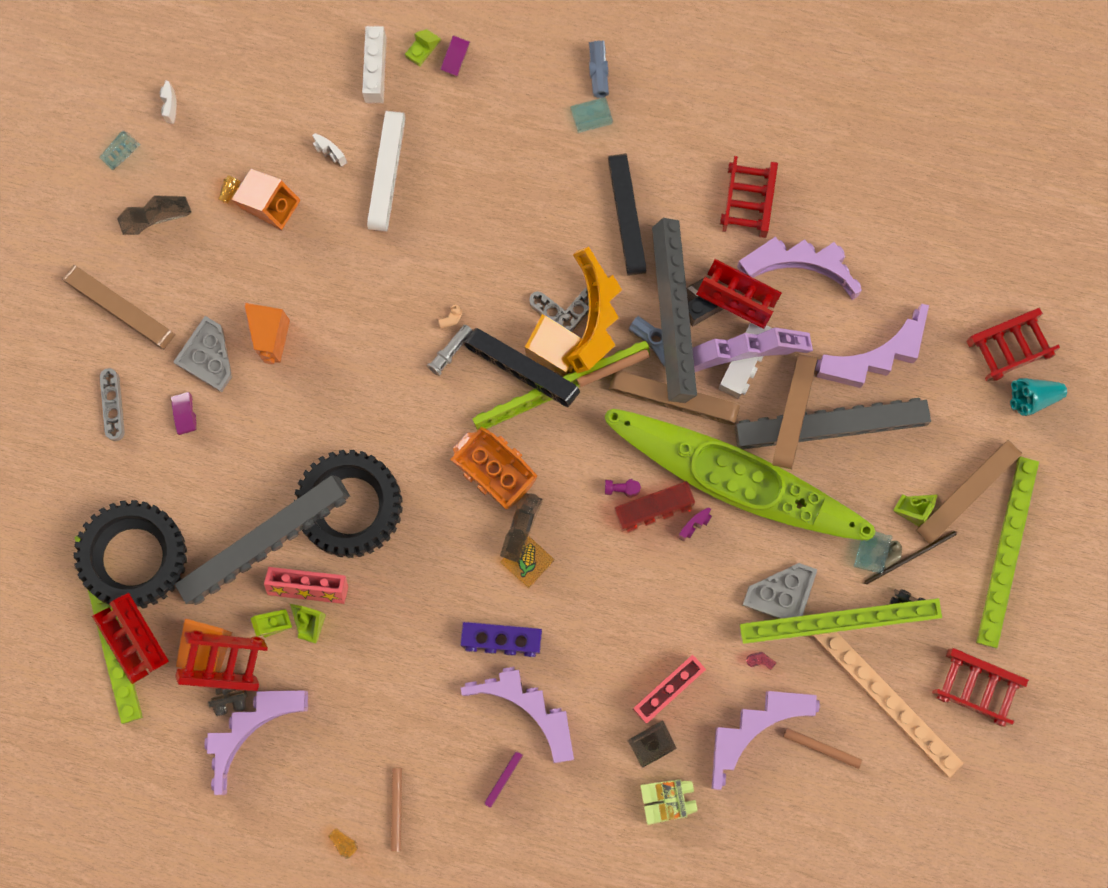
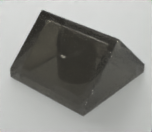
[627,720,677,768]

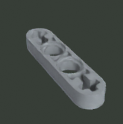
[100,368,125,441]

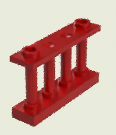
[720,156,778,238]
[696,259,782,329]
[966,307,1060,381]
[92,593,169,684]
[175,630,268,691]
[932,648,1029,727]

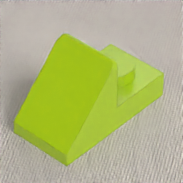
[405,29,441,67]
[250,609,292,638]

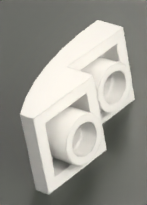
[160,81,177,124]
[312,133,347,167]

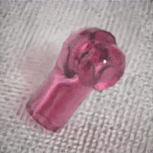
[746,652,777,670]

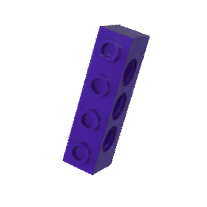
[461,622,542,657]

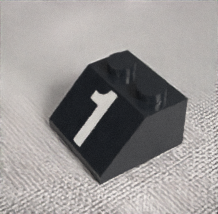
[686,277,723,327]

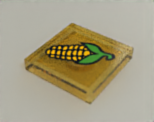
[500,534,555,589]

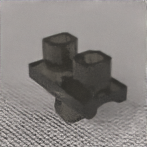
[208,688,248,716]

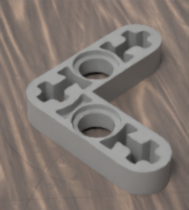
[529,287,589,331]

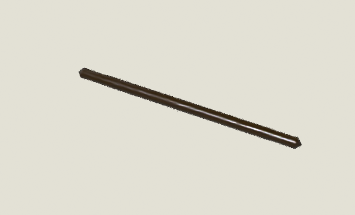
[864,531,957,584]

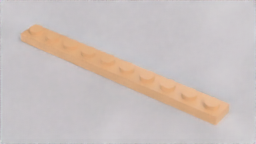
[812,632,964,778]

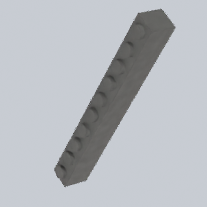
[652,218,697,403]
[735,398,931,450]
[175,475,351,605]

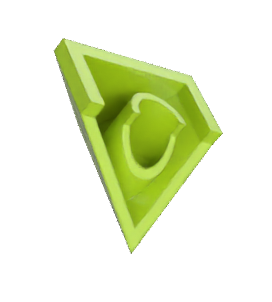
[893,494,938,527]
[290,604,326,644]

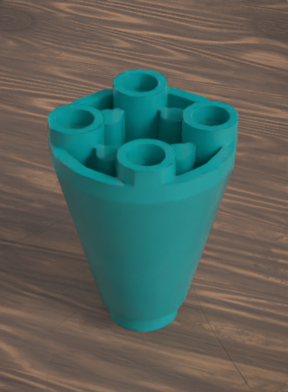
[1010,378,1067,416]

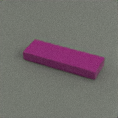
[484,751,523,808]

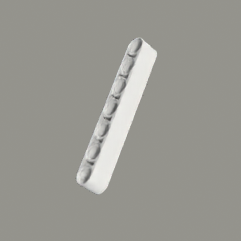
[367,111,405,232]

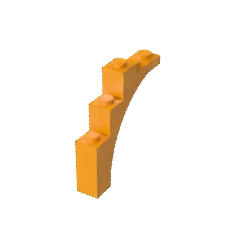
[567,246,622,373]

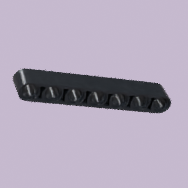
[608,153,646,276]
[464,328,580,407]

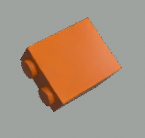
[231,169,301,230]
[245,303,290,364]
[176,618,233,672]

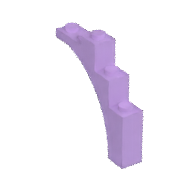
[737,237,862,300]
[461,667,574,763]
[204,690,308,795]

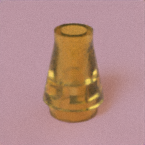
[218,175,241,204]
[328,828,358,859]

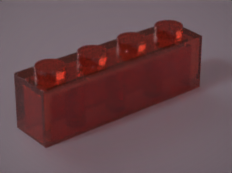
[614,481,696,533]

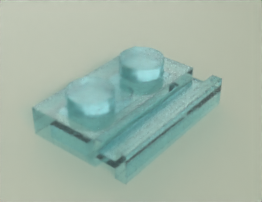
[571,97,613,133]
[854,531,892,574]

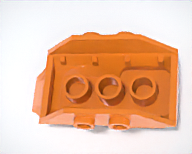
[450,426,537,510]

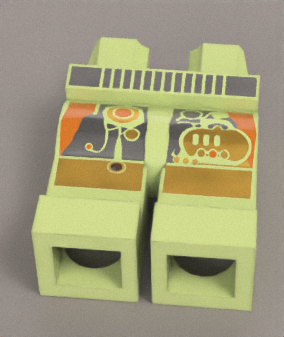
[640,779,698,825]

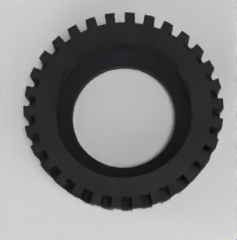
[294,450,403,558]
[73,500,187,609]

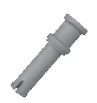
[427,324,473,376]

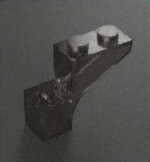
[117,195,191,235]
[500,493,543,562]

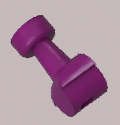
[605,479,641,498]

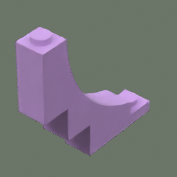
[815,304,929,388]
[692,327,813,372]
[712,691,820,790]

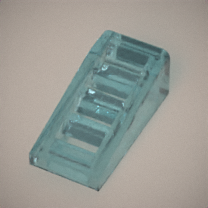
[99,130,140,170]

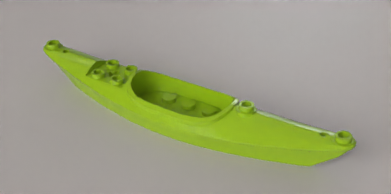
[605,409,875,540]

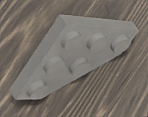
[174,316,232,392]
[742,563,818,619]

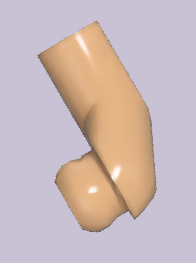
[439,305,462,329]

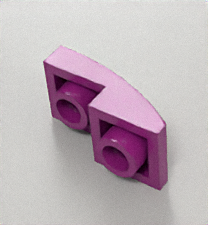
[440,35,470,76]
[171,392,197,435]
[678,507,712,541]

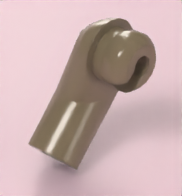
[880,540,902,569]

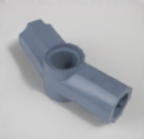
[589,41,609,98]
[628,316,665,367]

